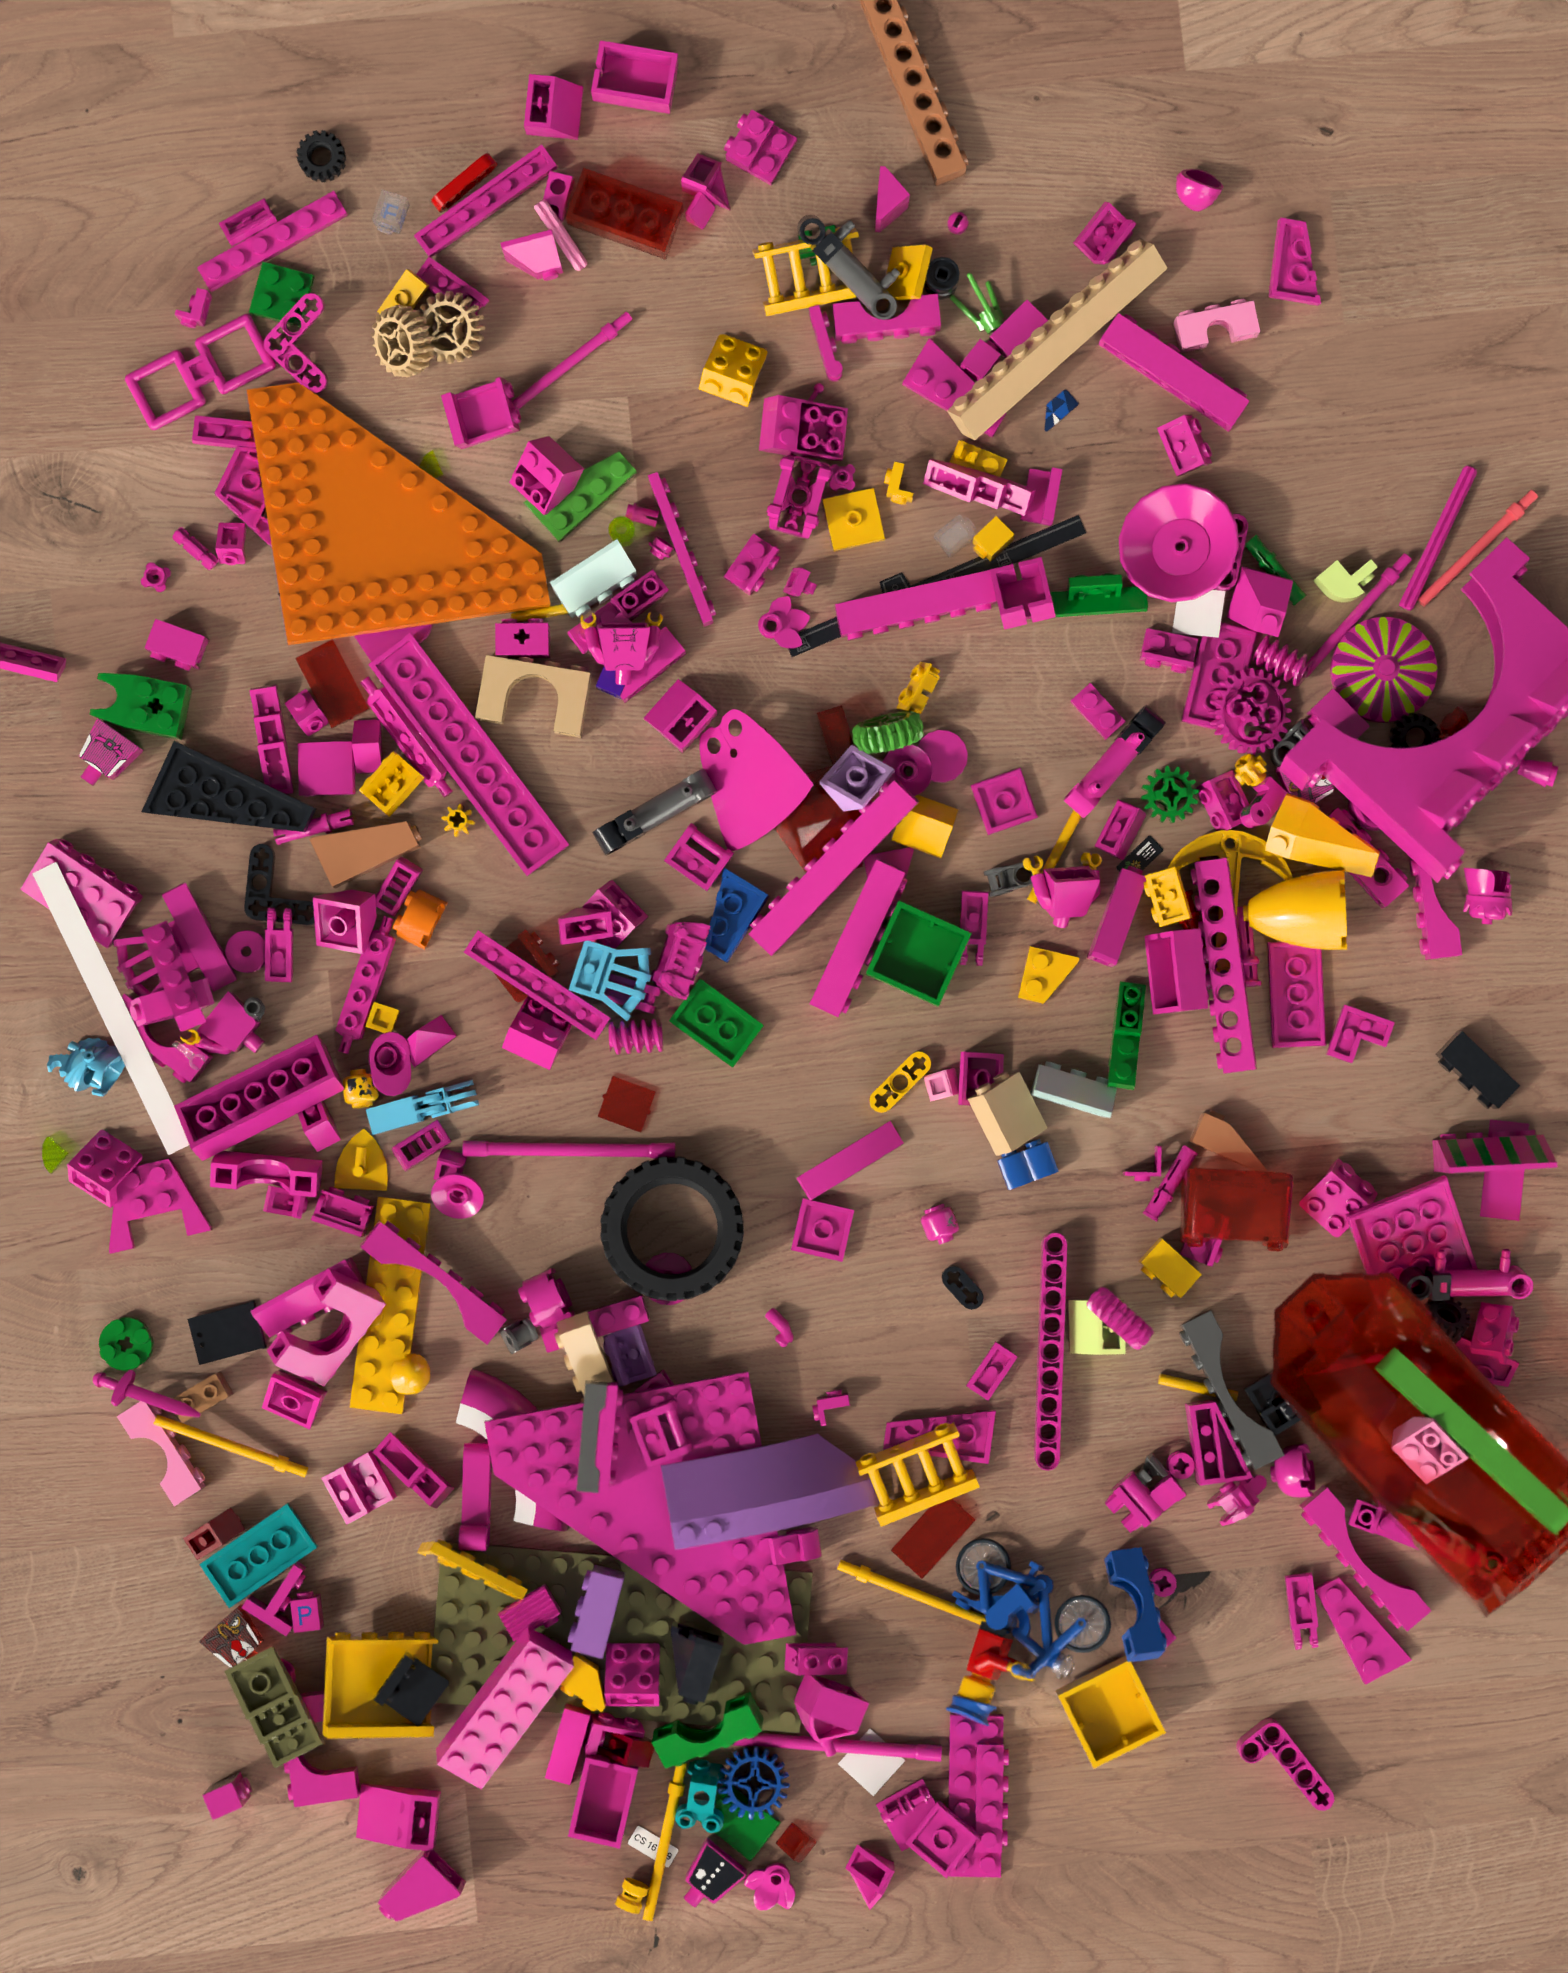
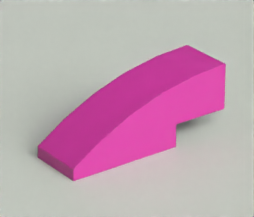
[373,1432,455,1508]
[545,1703,591,1785]

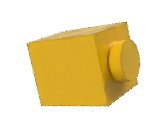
[973,516,1014,561]

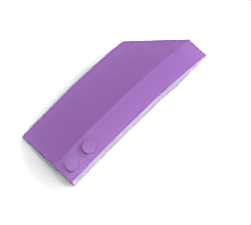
[661,1434,880,1550]

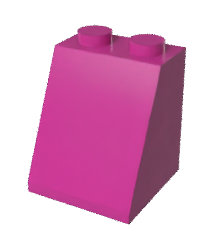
[377,1850,466,1922]

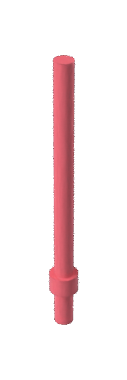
[1417,490,1538,607]

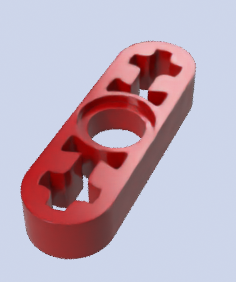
[431,153,498,213]

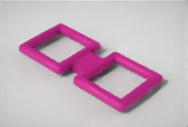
[125,314,276,430]

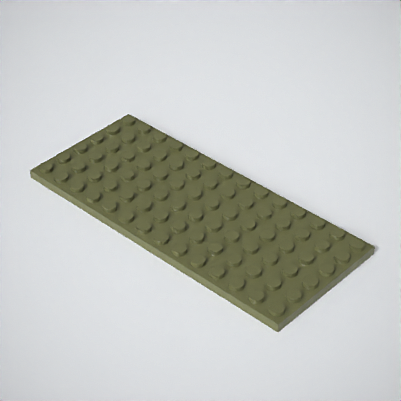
[431,1541,813,1733]

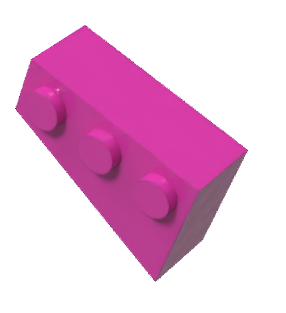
[1185,1400,1253,1486]

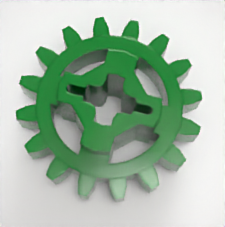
[1141,766,1199,824]

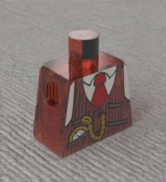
[199,1604,264,1668]

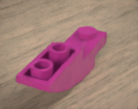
[567,569,669,655]

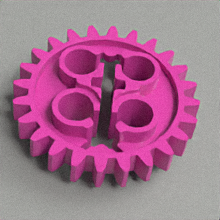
[1209,668,1292,754]

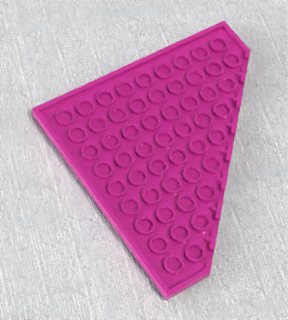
[484,1371,796,1645]

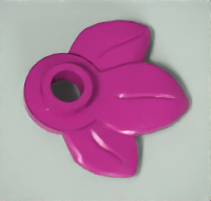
[758,596,810,648]
[744,1863,795,1910]

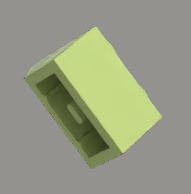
[1068,1299,1126,1355]

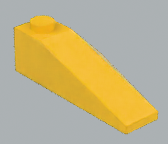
[1265,793,1380,877]

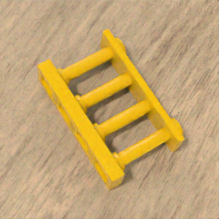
[753,227,859,316]
[855,1422,980,1527]

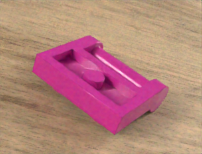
[664,823,734,891]
[629,1399,693,1468]

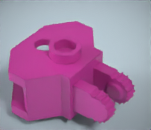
[1207,1475,1268,1526]

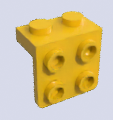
[699,334,768,407]

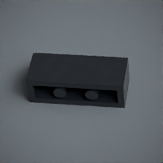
[1435,1031,1520,1109]

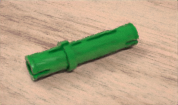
[1244,535,1307,606]

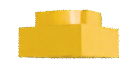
[1055,1655,1166,1769]

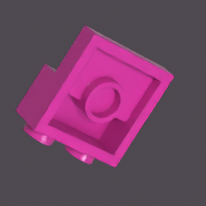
[724,109,797,186]

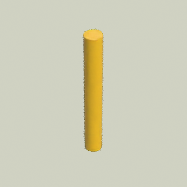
[511,604,568,623]
[1158,1373,1238,1402]

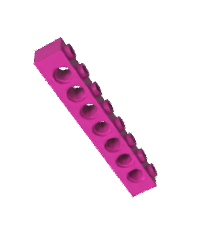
[1191,858,1257,1074]

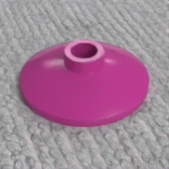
[883,745,933,796]
[431,1173,484,1219]

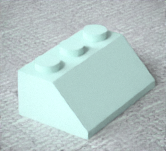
[550,539,638,618]
[1030,1061,1117,1118]

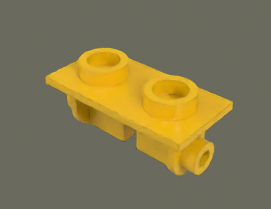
[896,662,940,714]

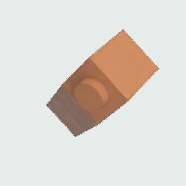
[1189,1110,1267,1175]

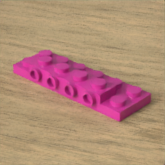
[948,1713,1009,1878]

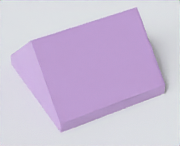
[820,745,894,811]

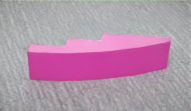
[923,459,1035,516]
[249,684,294,794]
[162,882,237,992]
[796,1121,904,1200]

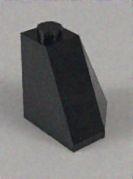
[671,1621,724,1705]

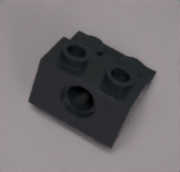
[1244,1361,1320,1436]

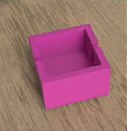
[990,557,1056,630]

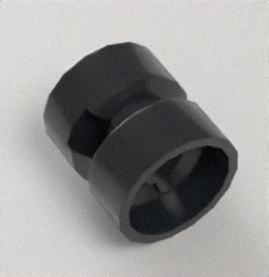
[924,257,960,300]

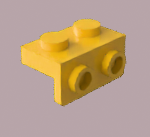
[359,751,424,817]

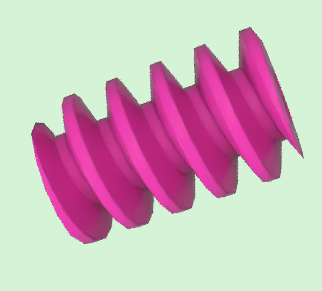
[1253,635,1313,687]
[609,1019,663,1055]

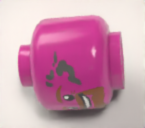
[921,1203,959,1245]

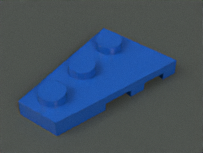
[705,868,769,963]

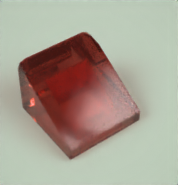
[776,1822,817,1863]

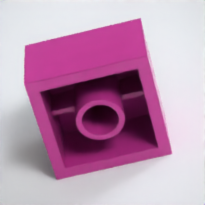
[794,1675,869,1757]

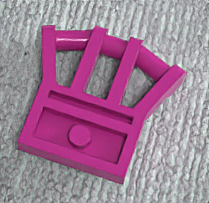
[113,920,200,997]

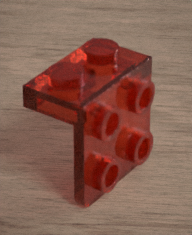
[493,929,560,1002]

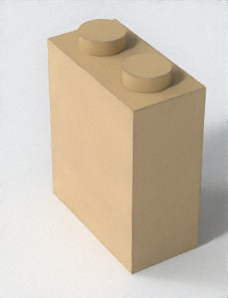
[968,1071,1047,1156]

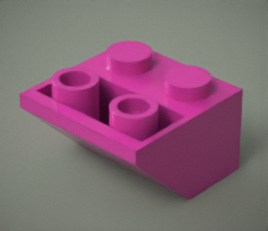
[524,74,584,140]
[509,436,584,515]
[643,679,717,753]
[502,995,572,1070]

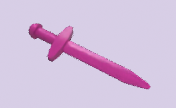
[93,1370,201,1417]

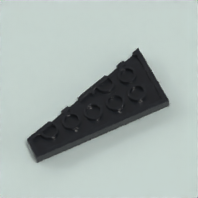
[141,741,317,832]

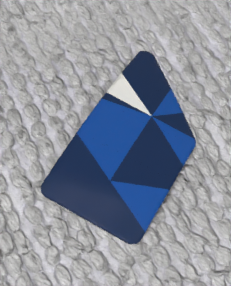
[1045,389,1079,432]

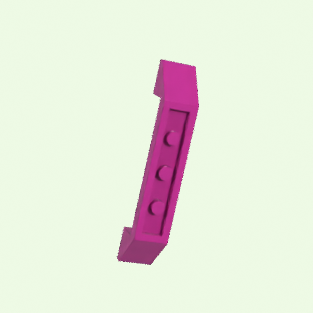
[1348,1499,1508,1582]

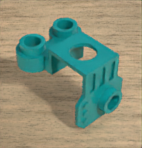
[675,1759,727,1833]

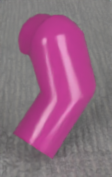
[765,1308,794,1347]

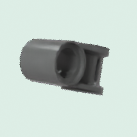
[1270,719,1310,767]
[984,863,1033,897]
[499,1318,538,1354]

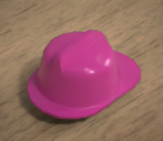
[368,1032,411,1096]

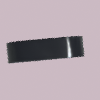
[941,1266,984,1310]

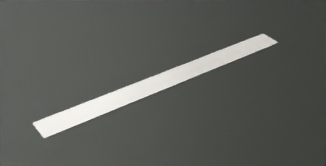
[33,862,189,1155]

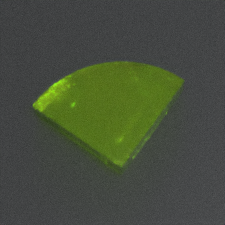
[419,450,444,479]
[42,1136,69,1174]

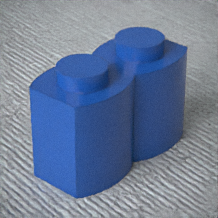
[997,1139,1059,1190]

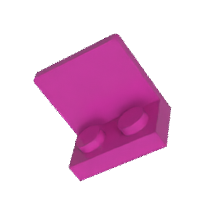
[582,879,649,949]
[67,1130,142,1208]
[605,1643,660,1706]

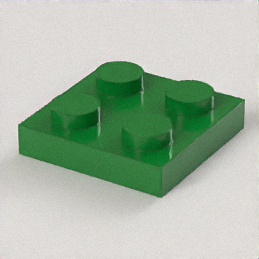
[249,262,315,327]

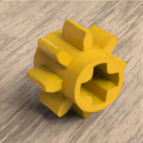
[1234,754,1267,786]
[441,804,475,837]

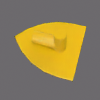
[334,1129,388,1191]

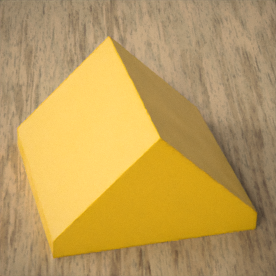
[891,795,958,858]

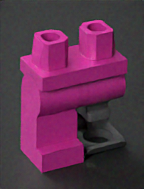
[1105,1453,1186,1533]

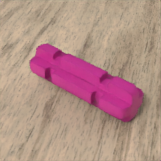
[172,527,219,570]

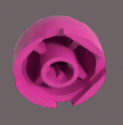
[1270,1444,1316,1498]

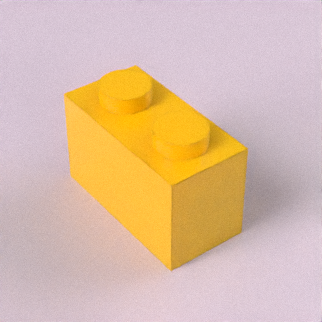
[1138,1238,1202,1298]

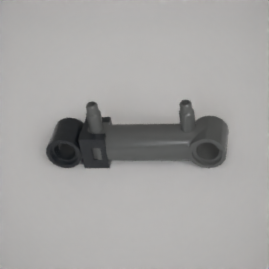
[797,215,900,320]
[592,769,717,856]

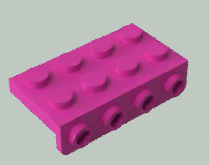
[20,839,143,948]

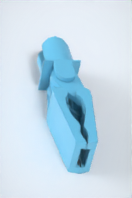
[366,1080,479,1135]

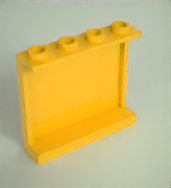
[323,1632,438,1739]

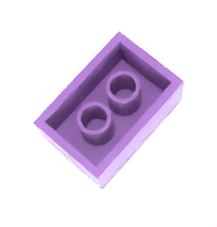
[568,1564,626,1659]

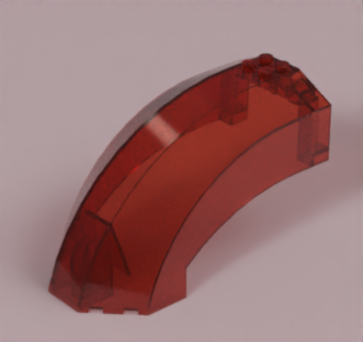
[1271,1272,1568,1618]

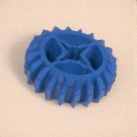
[718,1746,790,1820]

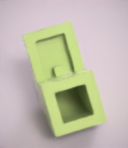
[1313,560,1378,602]

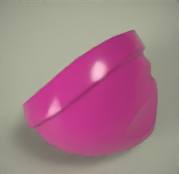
[1176,169,1223,212]

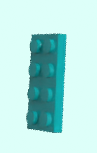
[199,1503,318,1608]

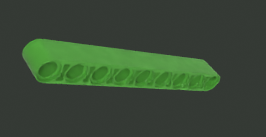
[1375,1348,1568,1535]

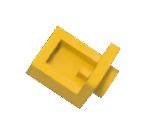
[884,462,914,505]

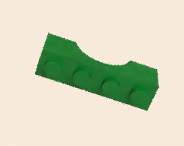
[651,1692,764,1769]

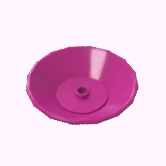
[1118,483,1239,602]

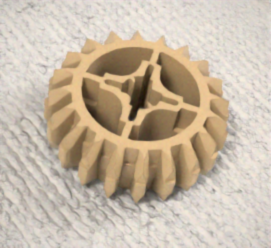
[419,291,486,364]
[371,305,435,377]

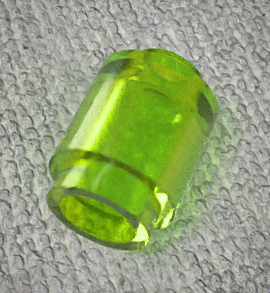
[608,516,636,547]

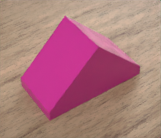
[352,719,383,774]
[558,908,613,945]

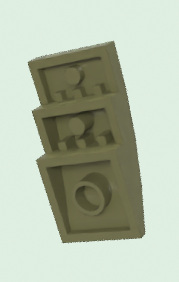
[224,1646,324,1768]

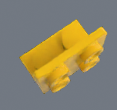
[1144,866,1192,927]

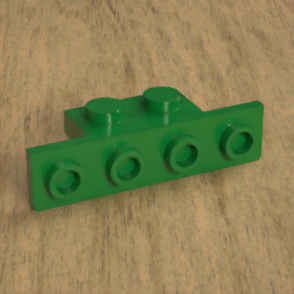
[1050,573,1148,618]

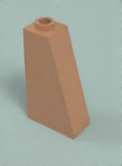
[309,821,422,888]

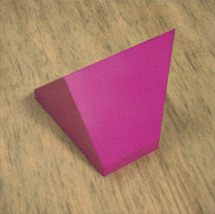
[681,153,731,211]
[845,1844,895,1910]

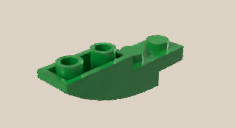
[1107,981,1146,1090]

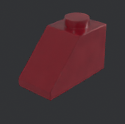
[183,1507,245,1560]
[597,1731,654,1768]

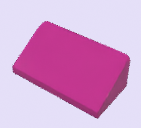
[1095,799,1146,860]

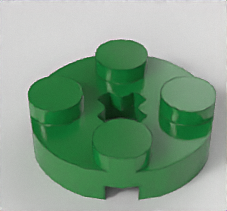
[99,1317,154,1371]

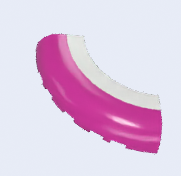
[456,1369,568,1531]

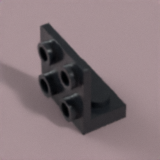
[374,1651,449,1726]

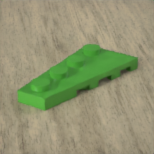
[524,452,637,542]

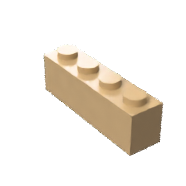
[555,1311,615,1402]

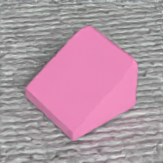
[924,1068,959,1102]

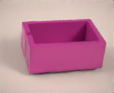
[591,40,679,114]
[1144,929,1209,1015]
[568,1753,639,1849]

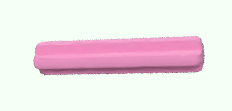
[534,200,588,271]

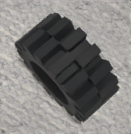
[296,130,346,182]
[1389,712,1441,749]
[1418,1297,1471,1345]

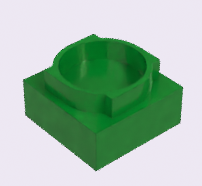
[865,901,972,1007]

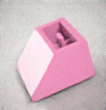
[1391,1417,1469,1484]

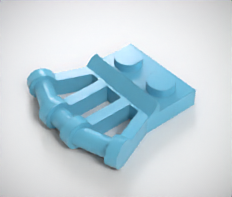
[569,941,652,1021]

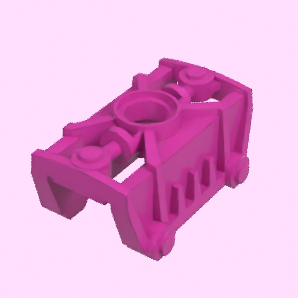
[766,454,832,539]
[651,922,711,1000]

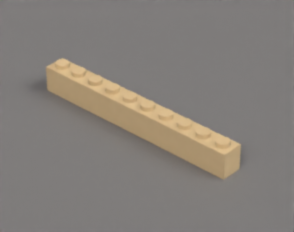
[947,239,1168,440]

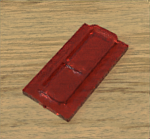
[295,639,369,728]
[891,1498,975,1579]

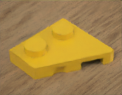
[1018,946,1080,1004]

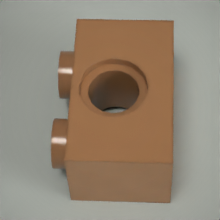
[172,1371,234,1423]

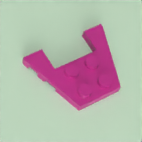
[215,446,272,548]
[109,1159,212,1254]

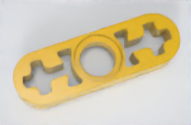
[869,1052,931,1113]

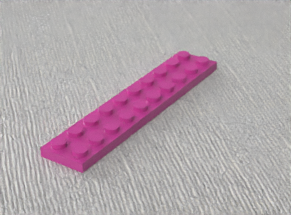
[368,633,569,877]

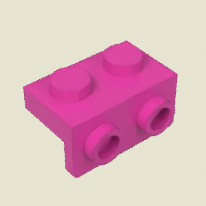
[1073,202,1136,265]
[1470,1302,1519,1364]

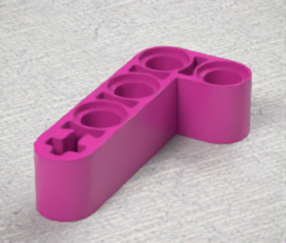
[459,1443,492,1551]
[1236,1718,1334,1811]

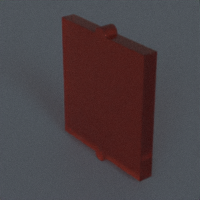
[598,1076,656,1133]

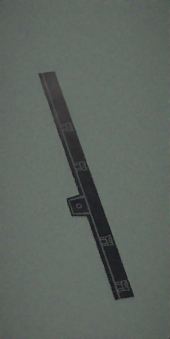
[788,515,1086,657]

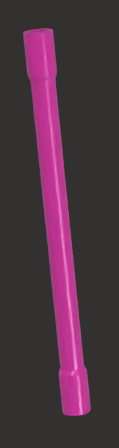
[463,1141,675,1159]
[733,1733,942,1762]

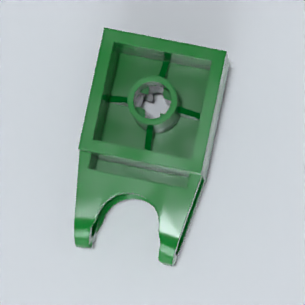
[89,673,192,740]

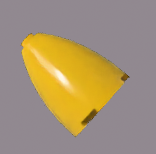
[1243,870,1347,950]

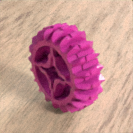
[1086,1287,1154,1350]

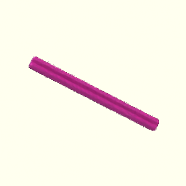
[1399,466,1477,611]

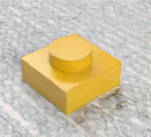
[365,1002,400,1033]

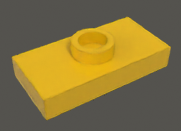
[377,269,430,326]

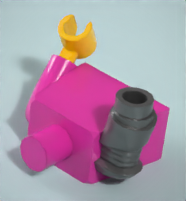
[180,991,265,1055]

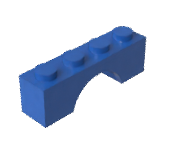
[1104,1547,1167,1662]

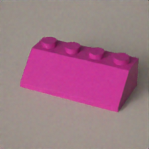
[251,1257,366,1337]

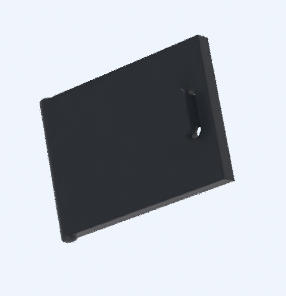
[187,1300,267,1365]

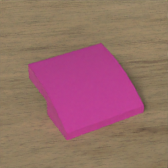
[298,741,355,797]
[321,1450,397,1525]

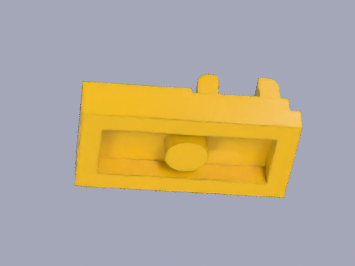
[949,440,1008,477]

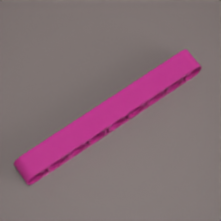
[1034,1232,1067,1471]

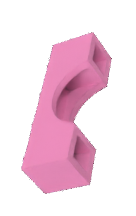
[117,1401,205,1506]

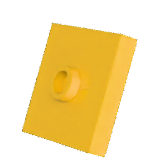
[882,245,933,301]
[822,488,885,552]

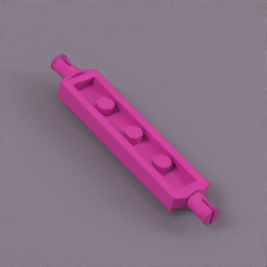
[360,677,453,798]
[335,916,396,1054]

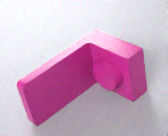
[583,1712,645,1755]

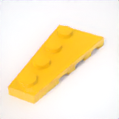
[417,1539,528,1600]

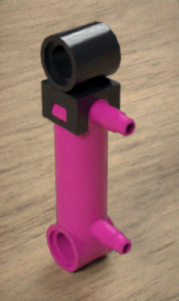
[1063,705,1166,818]
[1399,1249,1534,1301]

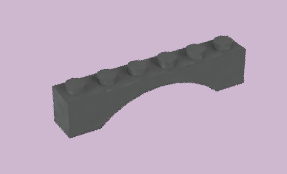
[1179,1311,1284,1470]

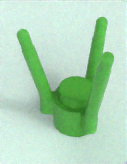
[950,273,1005,334]

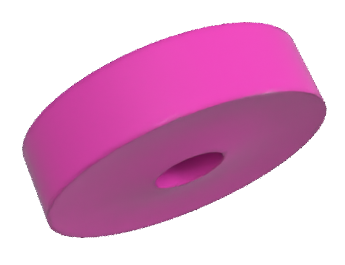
[225,930,265,973]

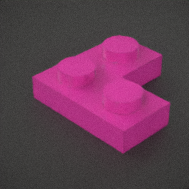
[1326,1005,1395,1063]

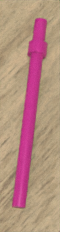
[513,311,633,409]
[1305,553,1412,678]

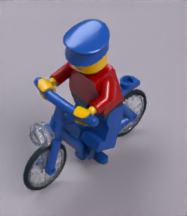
[945,1538,1111,1726]

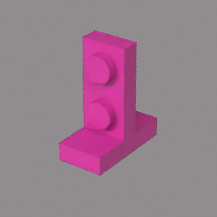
[242,1562,306,1637]

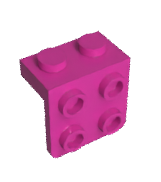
[1299,1158,1378,1237]

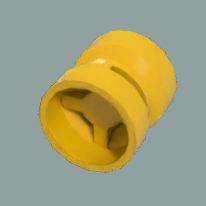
[615,1877,649,1914]

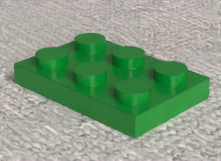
[669,979,764,1068]

